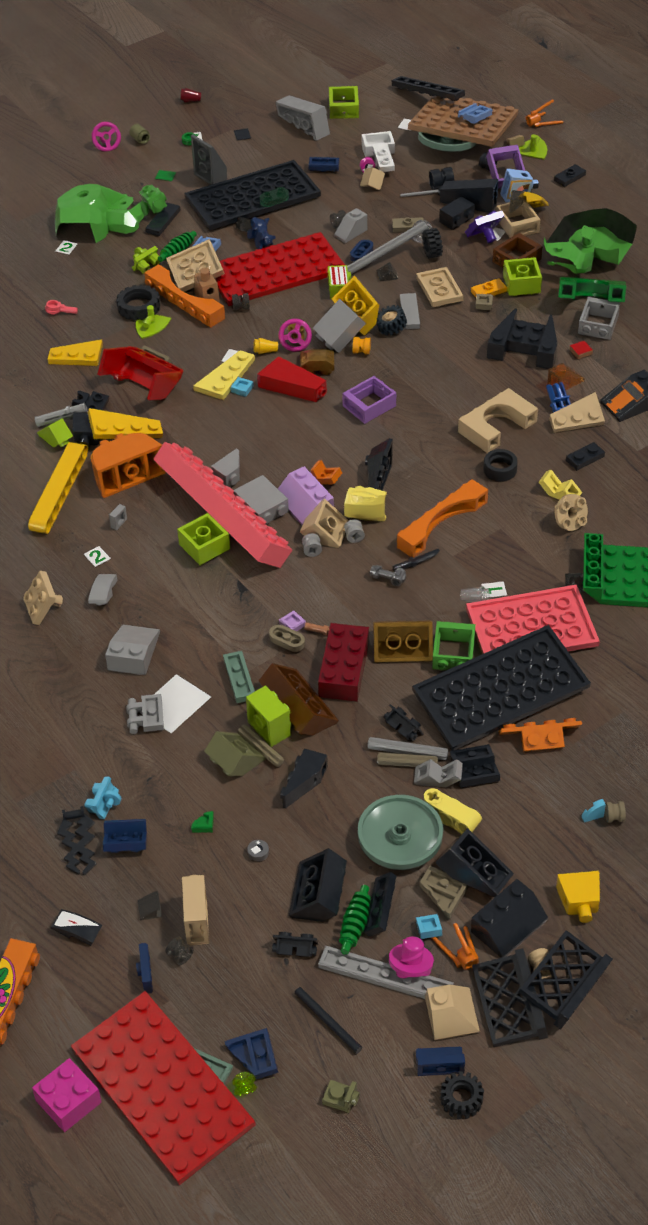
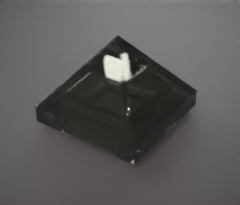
[565,573,585,592]

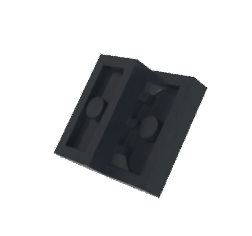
[450,744,500,788]

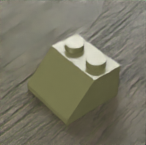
[204,731,266,777]

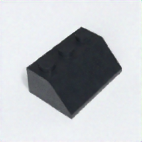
[289,848,347,922]
[471,879,548,958]

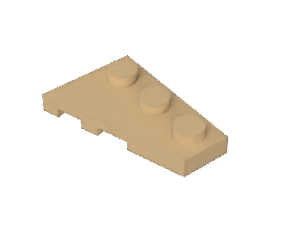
[549,392,605,433]

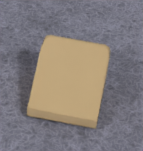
[506,135,525,147]

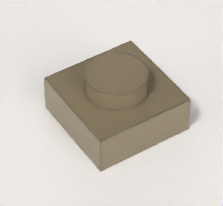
[476,294,493,310]

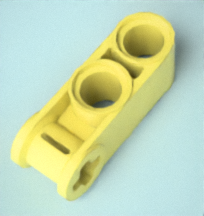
[424,788,482,834]

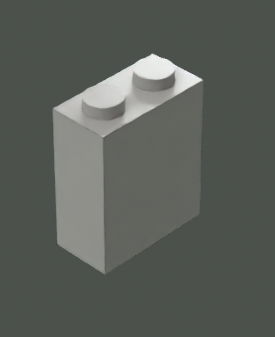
[313,299,366,353]
[233,475,289,524]

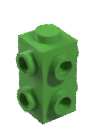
[139,185,167,213]

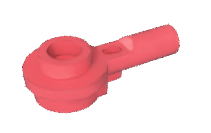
[45,300,78,315]

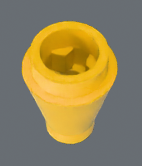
[253,338,278,354]

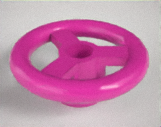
[92,122,121,152]
[279,319,312,352]

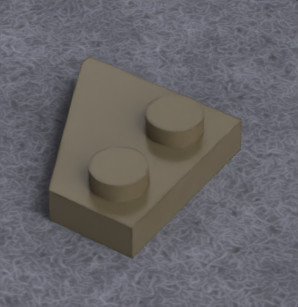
[420,866,468,919]

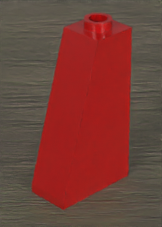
[257,356,327,402]

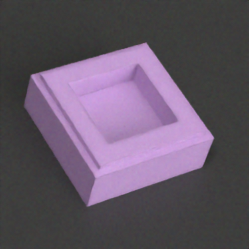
[279,611,306,631]

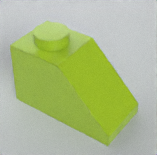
[37,418,73,447]

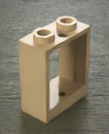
[496,199,541,238]
[182,875,209,946]

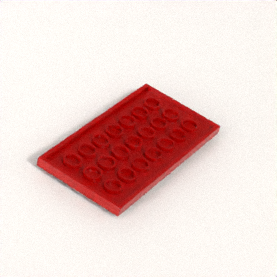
[215,232,345,306]
[71,991,256,1185]

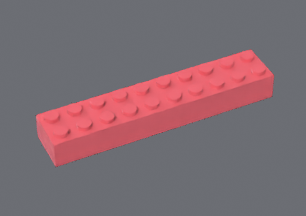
[153,442,292,568]

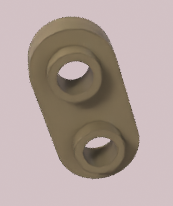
[269,625,305,652]

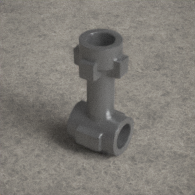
[370,565,406,586]

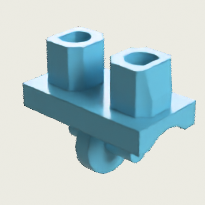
[85,777,122,819]

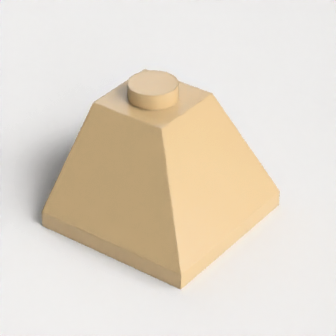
[300,498,349,548]
[425,985,480,1041]

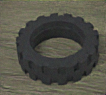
[116,285,160,321]

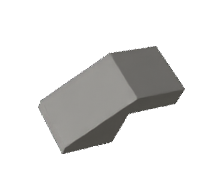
[414,759,462,787]

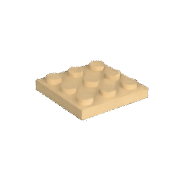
[166,239,225,292]

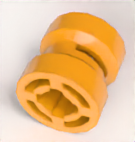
[353,337,371,355]

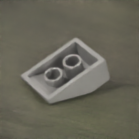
[105,625,160,675]

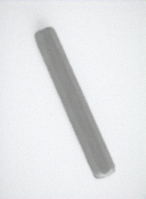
[368,737,448,760]

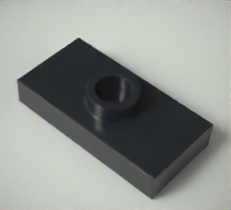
[554,164,586,187]

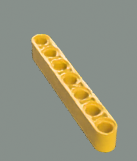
[28,442,88,534]

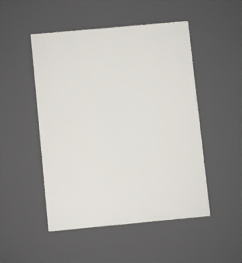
[140,674,211,733]

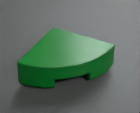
[191,811,214,833]

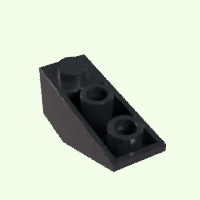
[280,748,328,809]

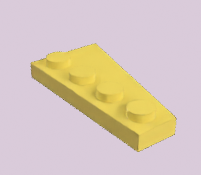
[193,350,255,400]

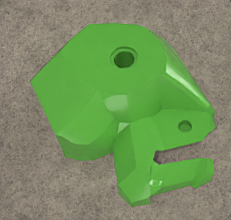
[55,184,149,243]

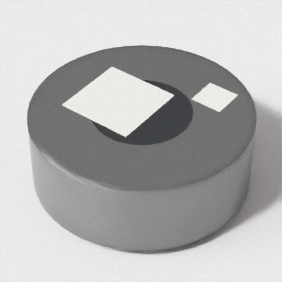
[248,840,269,862]

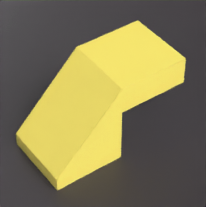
[539,470,582,500]

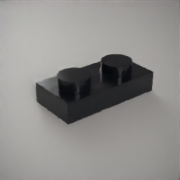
[566,442,605,471]

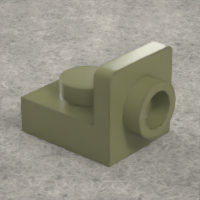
[322,1080,360,1113]

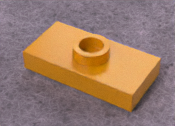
[471,278,507,297]

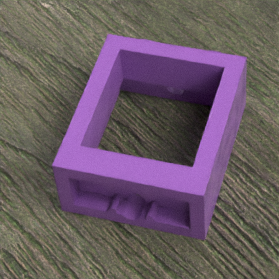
[486,145,525,189]
[342,376,397,424]

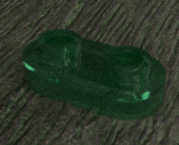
[260,187,289,207]

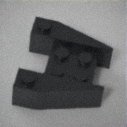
[487,308,558,370]

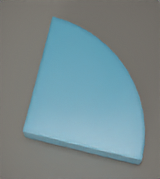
[581,799,606,822]

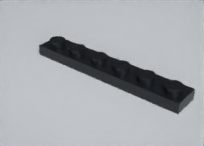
[391,76,465,101]

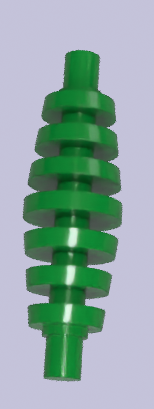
[158,231,197,262]
[339,885,371,955]

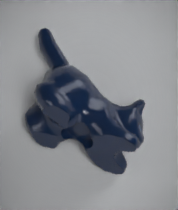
[247,217,276,249]

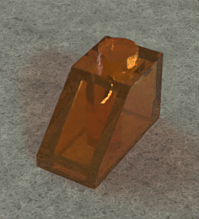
[547,363,585,390]

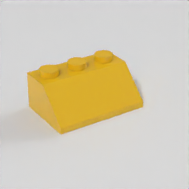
[332,276,379,336]

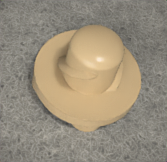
[554,494,588,531]

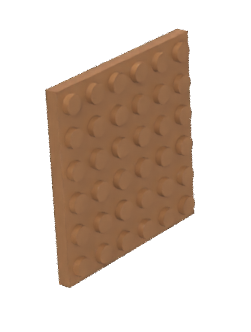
[408,96,519,147]

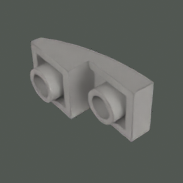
[88,574,117,605]

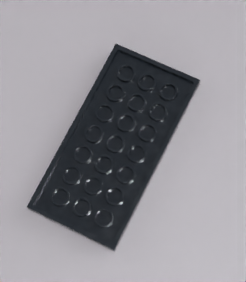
[184,160,321,230]
[412,624,591,751]

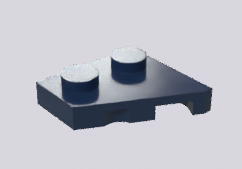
[224,1028,279,1080]

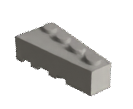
[276,95,330,141]

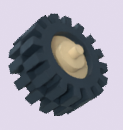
[376,305,407,335]

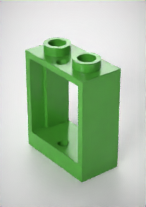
[432,621,476,670]

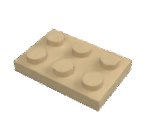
[416,267,463,307]

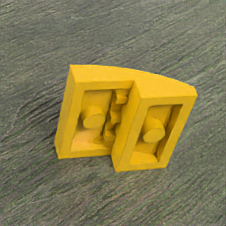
[511,191,549,208]

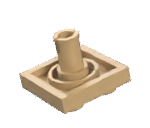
[23,571,63,625]

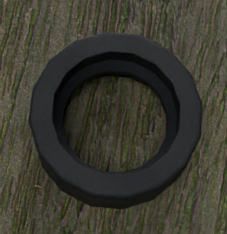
[483,449,518,482]

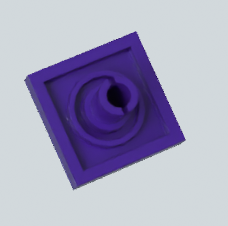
[465,211,504,243]

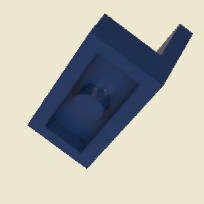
[416,1046,465,1076]

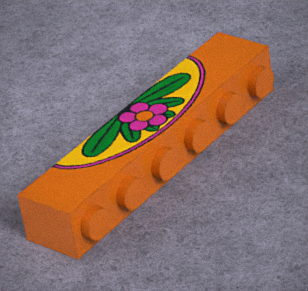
[0,938,40,1045]

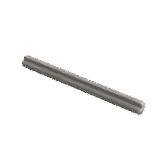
[347,222,427,274]

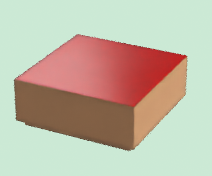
[569,341,593,359]

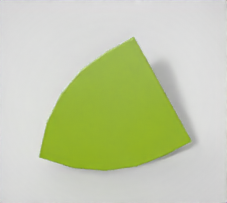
[519,134,548,160]
[136,305,171,339]

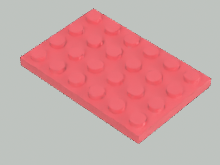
[466,585,600,654]

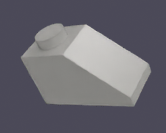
[334,208,367,243]
[211,448,240,487]

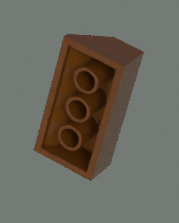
[259,663,339,736]

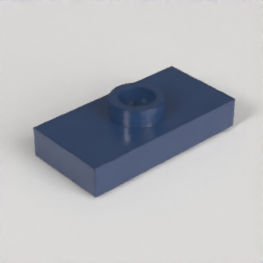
[309,157,339,171]
[136,943,153,994]

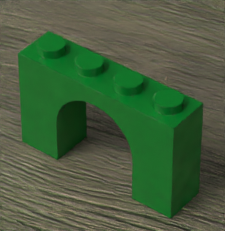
[558,277,626,302]

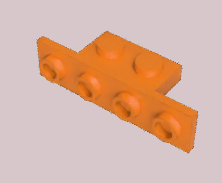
[499,718,582,752]

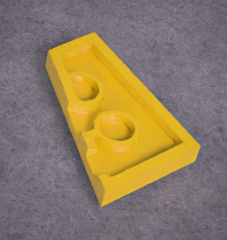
[48,339,103,366]

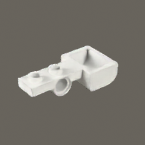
[362,131,395,172]

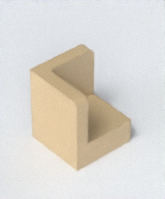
[360,167,385,190]

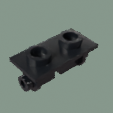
[383,704,424,741]
[272,932,318,958]

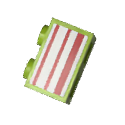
[328,265,351,299]

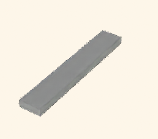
[318,946,454,999]

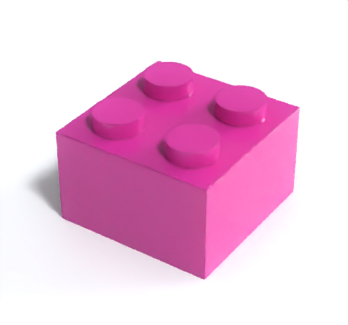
[32,1058,102,1133]

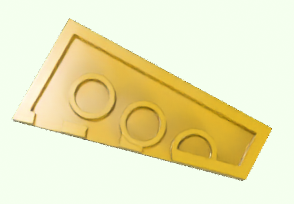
[88,408,163,439]

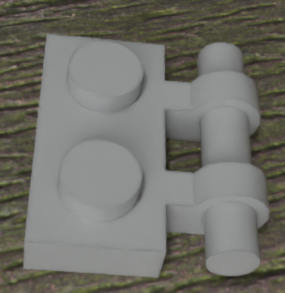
[126,694,164,734]

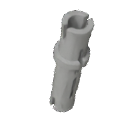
[35,403,88,427]

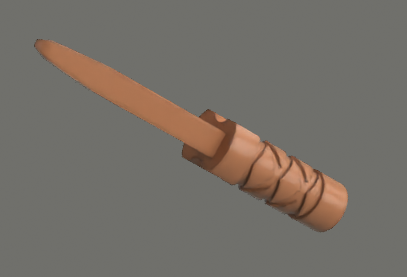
[304,622,329,636]

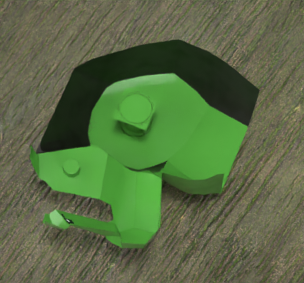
[544,208,637,274]

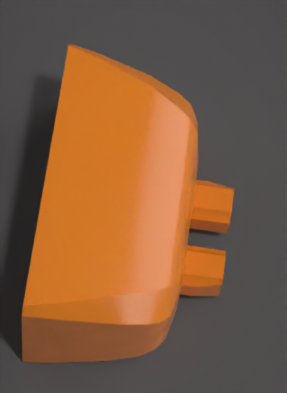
[90,433,166,498]

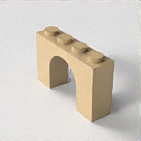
[458,388,538,453]

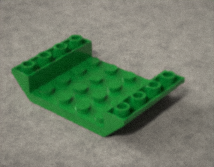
[583,533,648,607]

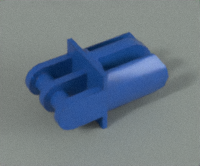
[546,382,571,413]

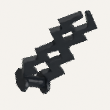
[57,806,96,875]

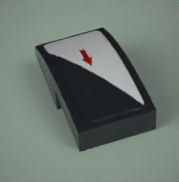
[51,909,102,946]

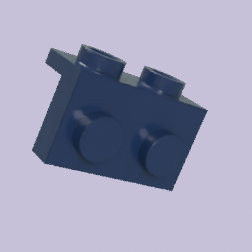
[103,819,147,853]

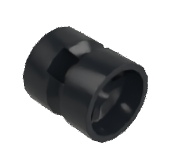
[429,167,455,190]

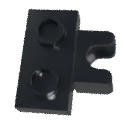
[72,391,109,411]

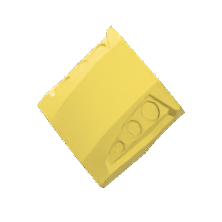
[344,486,387,521]

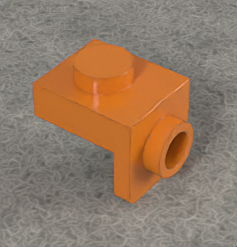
[310,460,342,485]

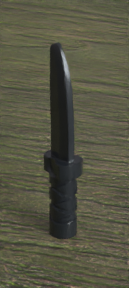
[392,549,440,572]

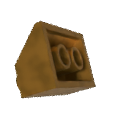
[373,620,433,662]

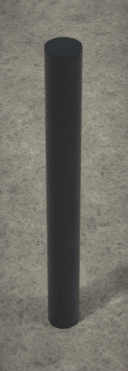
[295,987,362,1054]

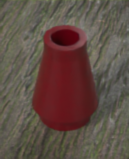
[180,88,201,102]

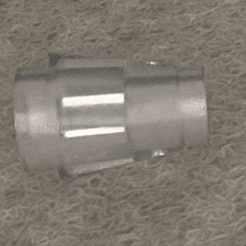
[460,586,489,603]

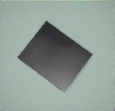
[234,128,251,140]

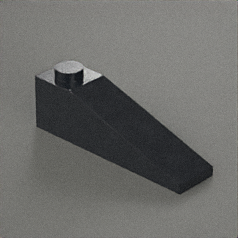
[365,438,393,491]

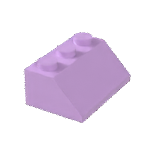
[278,466,334,526]

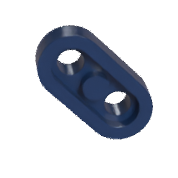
[350,240,373,262]

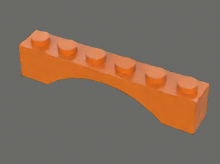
[144,264,225,328]
[397,479,488,558]

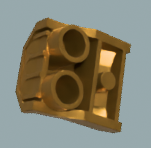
[300,349,334,375]

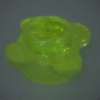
[232,1072,257,1095]

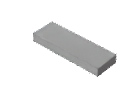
[400,293,420,329]

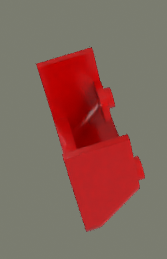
[97,346,183,401]

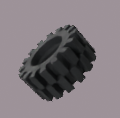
[422,228,443,259]
[440,1071,484,1119]

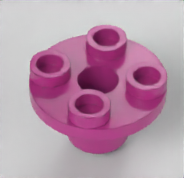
[389,936,434,978]

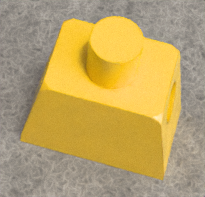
[556,871,600,923]

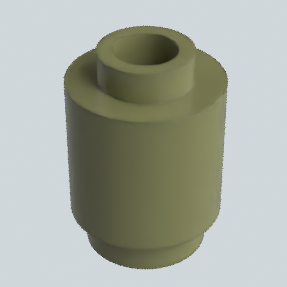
[129,124,150,144]

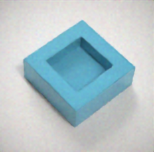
[231,377,254,397]
[416,914,442,939]

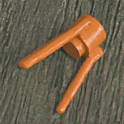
[526,99,563,128]
[431,923,479,970]

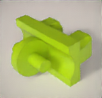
[132,246,160,274]

